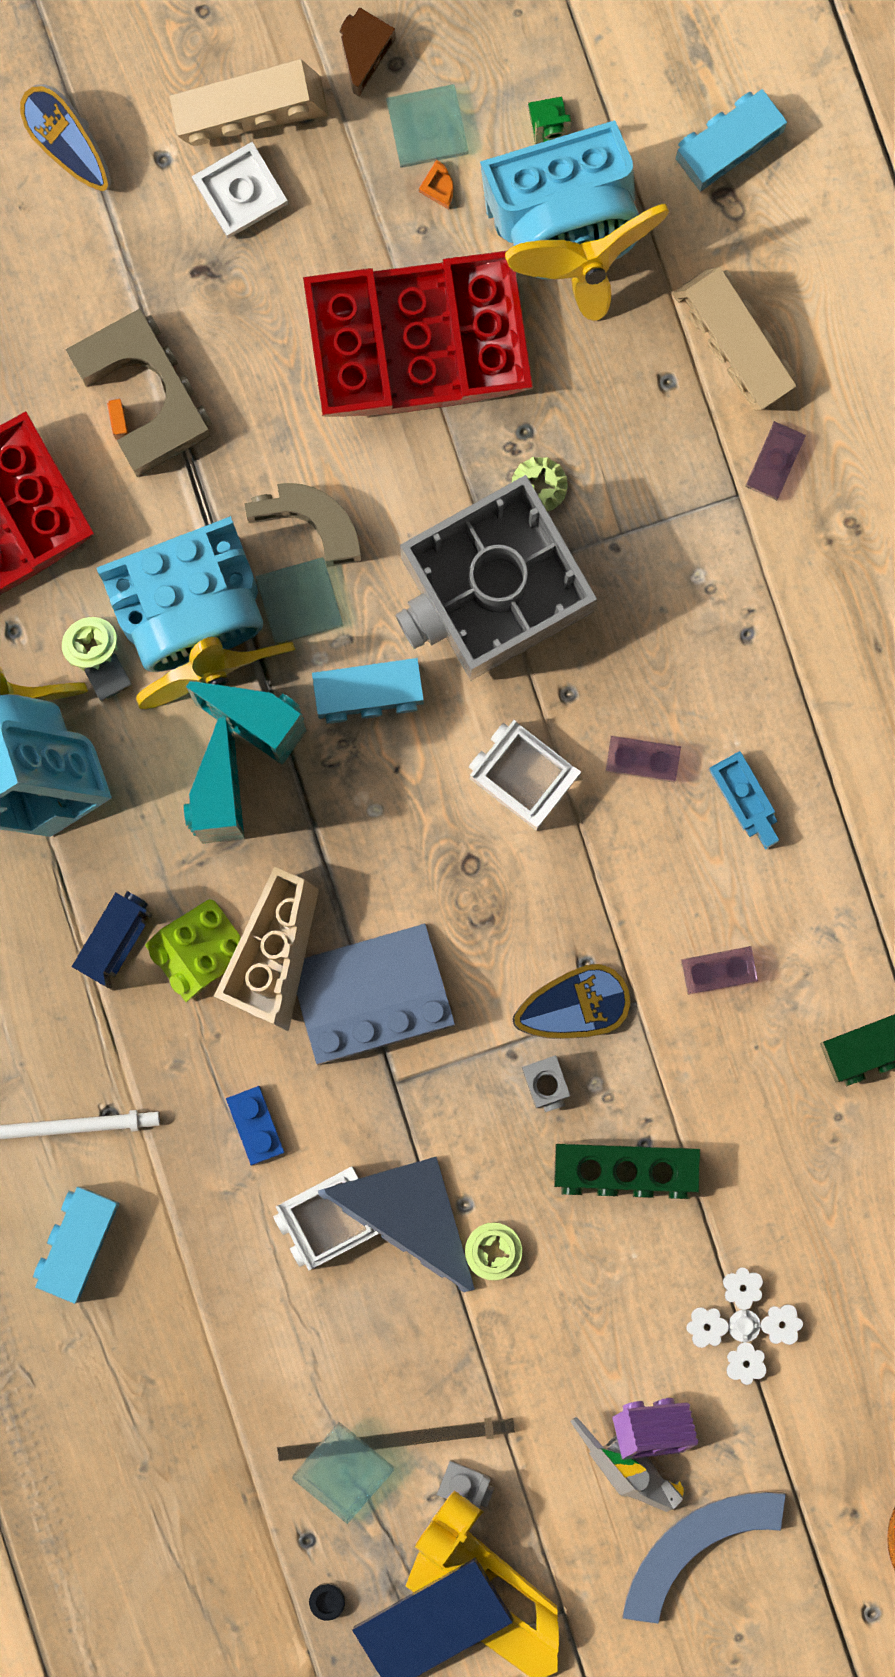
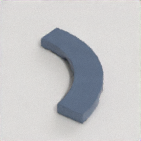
[622,1492,786,1624]

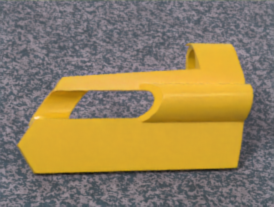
[405,1490,559,1677]

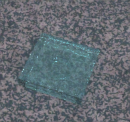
[386,84,469,168]
[256,557,343,645]
[292,1422,394,1524]

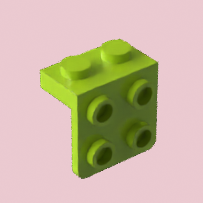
[145,899,241,1002]

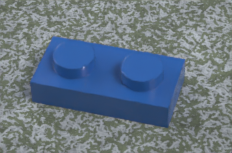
[226,1086,285,1165]

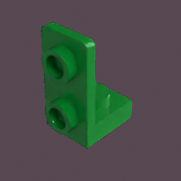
[528,96,572,145]

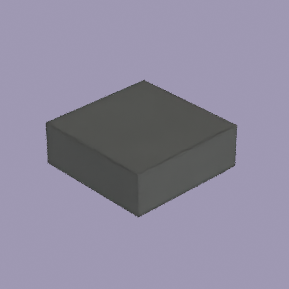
[85,653,132,702]

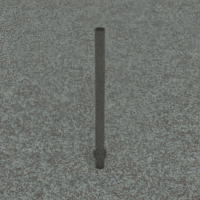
[277,1417,515,1462]

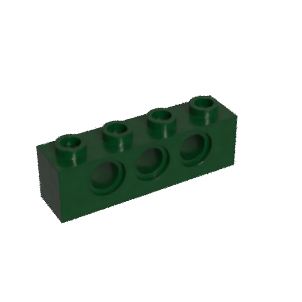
[554,1144,700,1199]

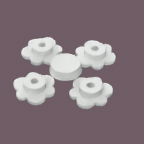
[686,1268,803,1385]

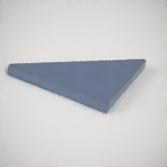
[318,1157,475,1292]

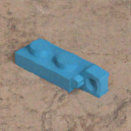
[708,751,779,850]

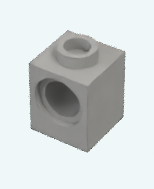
[522,1055,570,1112]

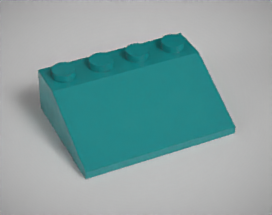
[186,681,307,765]
[183,717,245,844]

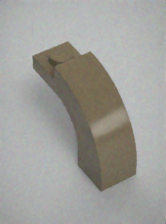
[244,483,362,567]

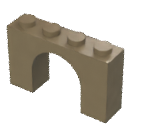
[66,308,212,477]

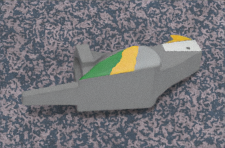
[570,1417,684,1512]

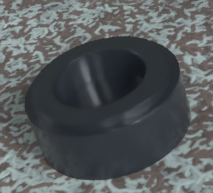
[309,1583,345,1621]

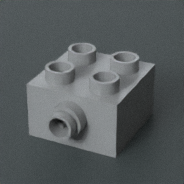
[395,475,597,681]

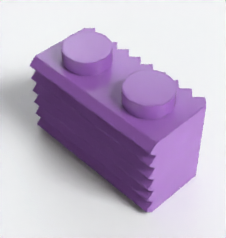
[612,1398,698,1460]

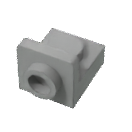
[437,1460,494,1507]

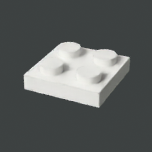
[192,142,288,239]

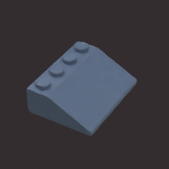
[297,924,455,1065]

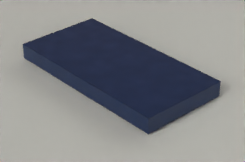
[352,1557,514,1677]

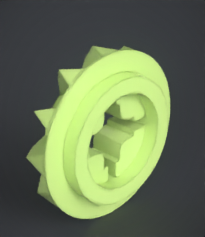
[512,457,568,512]
[62,617,118,671]
[465,1223,522,1280]

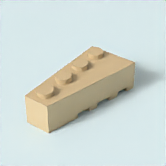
[169,59,329,146]
[671,267,796,410]
[214,867,319,1032]

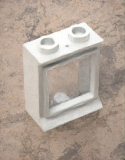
[469,720,581,831]
[273,1166,379,1270]

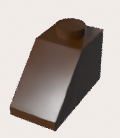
[339,7,396,97]

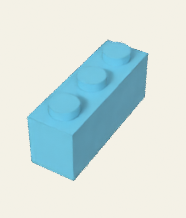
[676,89,787,192]
[312,658,424,723]
[33,1187,120,1304]

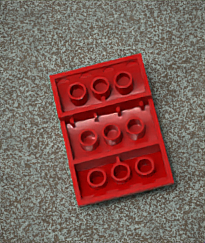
[303,250,533,417]
[0,411,95,595]

